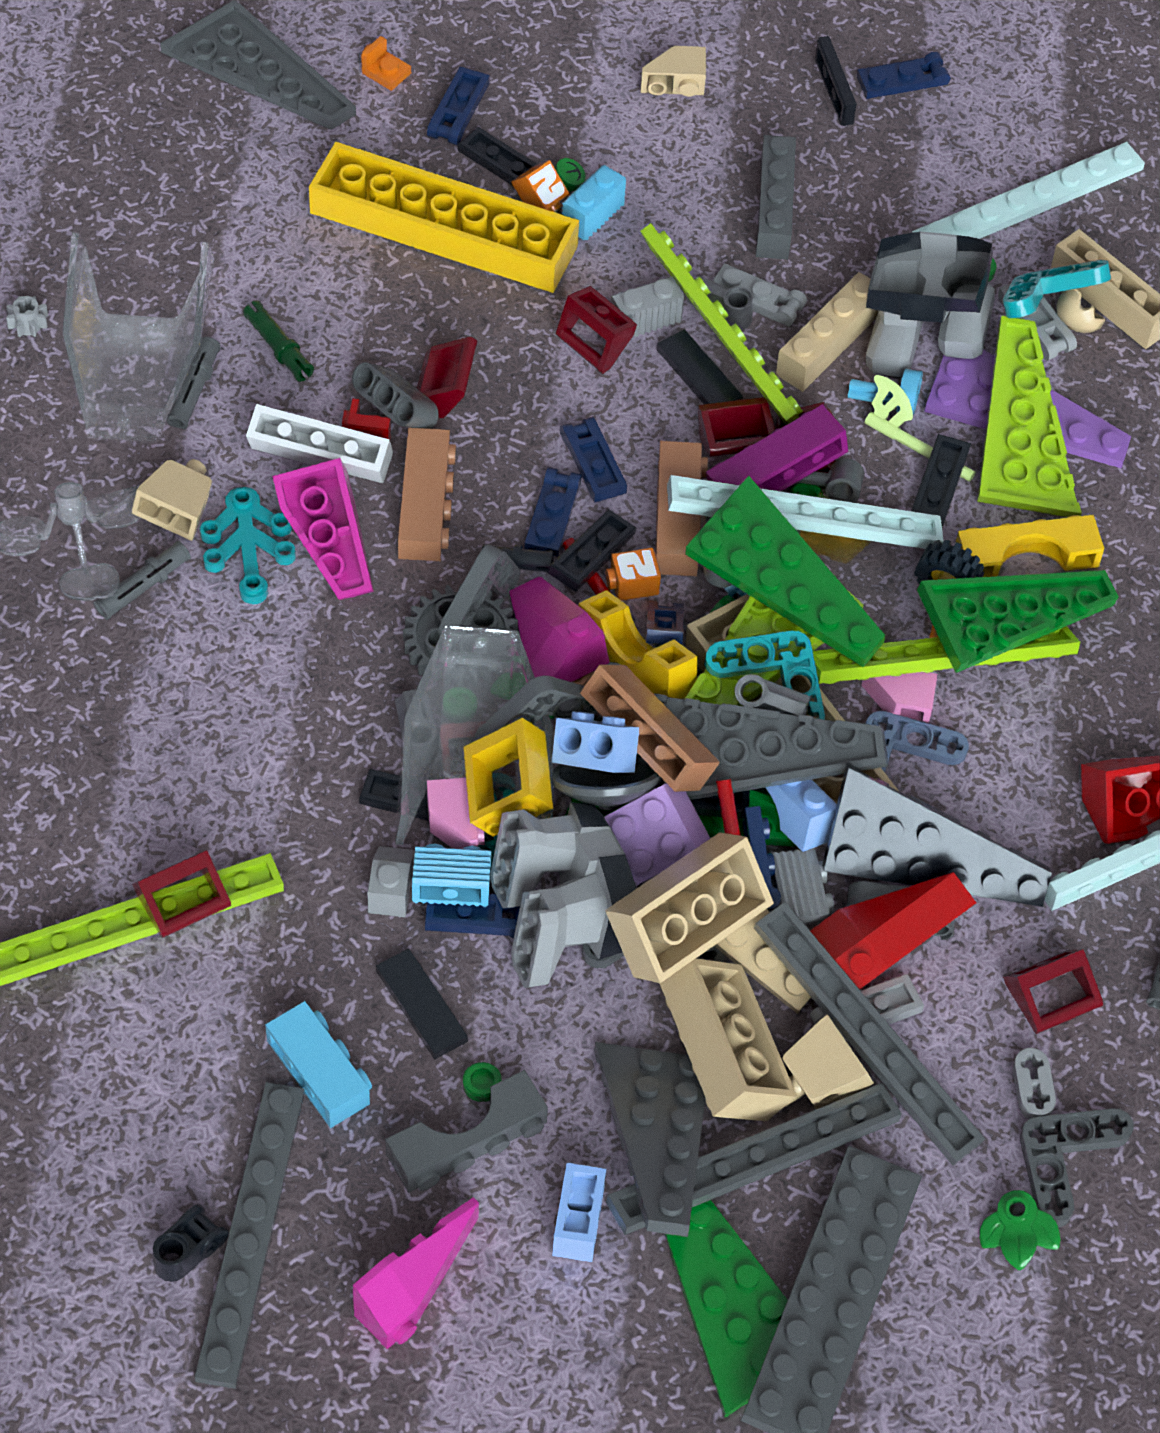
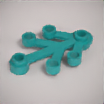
[200,487,296,604]

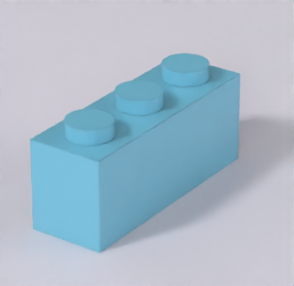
[265,1001,372,1128]

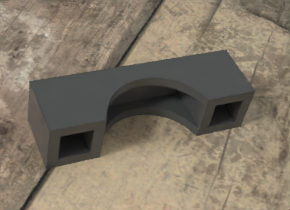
[756,135,796,260]
[385,1070,548,1193]

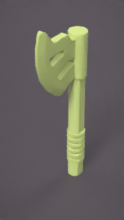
[865,375,976,482]

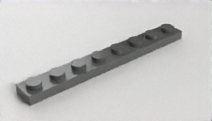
[754,902,985,1166]
[195,1082,305,1389]
[606,1083,902,1235]

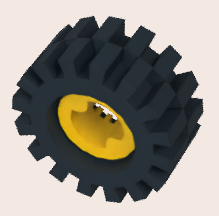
[914,540,984,584]

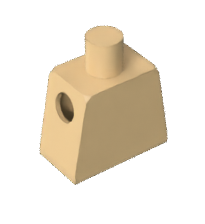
[132,459,212,541]
[782,1014,874,1109]

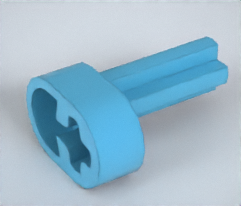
[848,369,923,415]

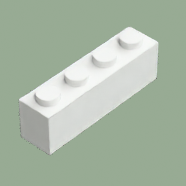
[246,404,393,483]

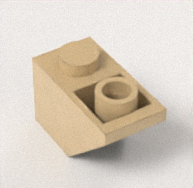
[641,46,706,97]

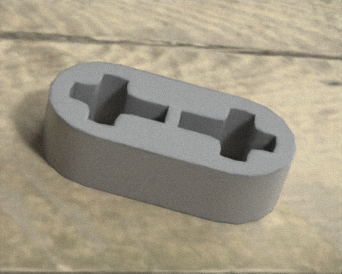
[1012,1048,1056,1119]

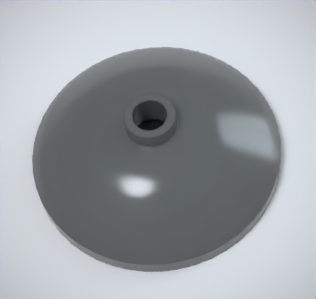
[551,754,663,810]

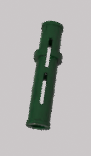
[243,300,314,382]

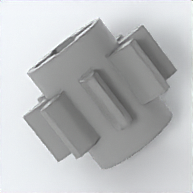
[6,296,48,337]

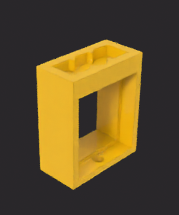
[464,718,553,837]

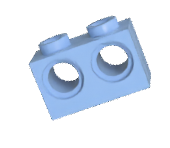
[552,711,639,773]
[552,1163,606,1262]

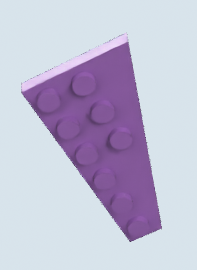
[924,349,1131,468]

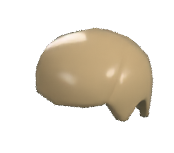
[1056,289,1105,333]

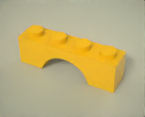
[955,515,1104,577]
[578,590,697,699]

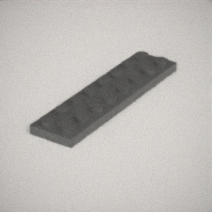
[741,1145,922,1433]

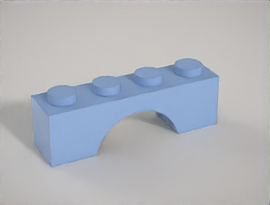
[765,779,837,852]

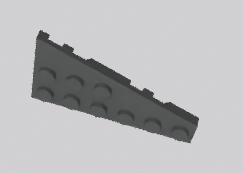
[160,0,356,130]

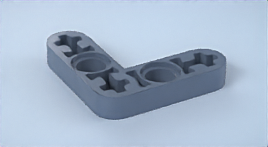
[866,711,969,772]

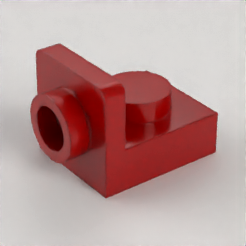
[342,398,391,440]

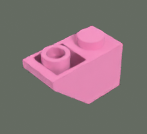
[862,672,938,723]
[427,778,485,849]

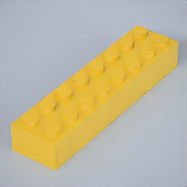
[309,142,579,293]

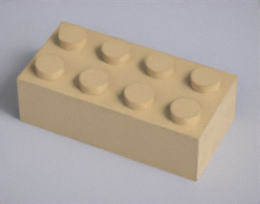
[605,833,774,983]
[660,959,797,1121]

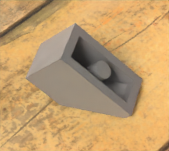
[367,846,415,917]

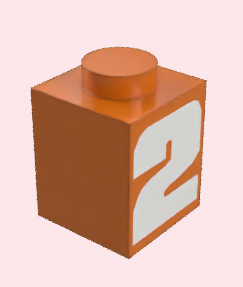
[511,160,570,212]
[605,548,661,601]

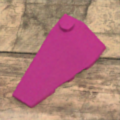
[272,458,374,600]
[509,576,610,682]
[353,1197,479,1349]

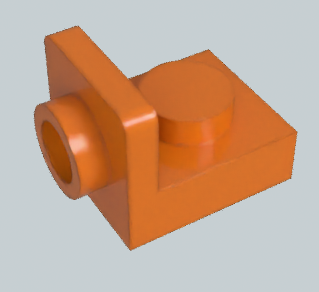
[361,36,412,91]

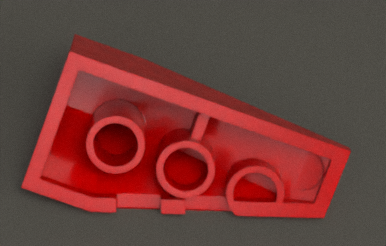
[1081,756,1160,844]
[810,872,977,990]

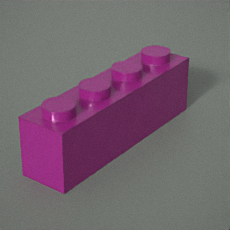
[706,404,849,492]

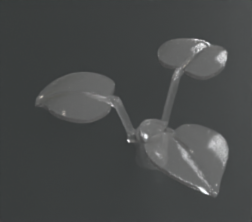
[0,482,140,601]

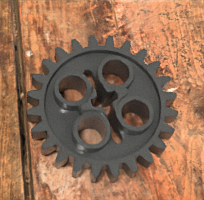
[403,584,520,689]

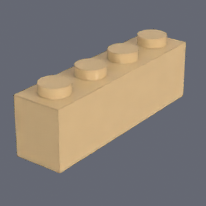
[1050,229,1160,349]
[776,272,878,392]

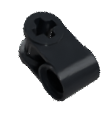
[152,1204,229,1282]

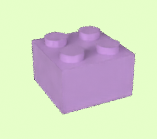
[604,783,711,885]

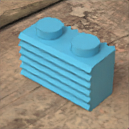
[561,165,626,240]
[412,844,491,907]

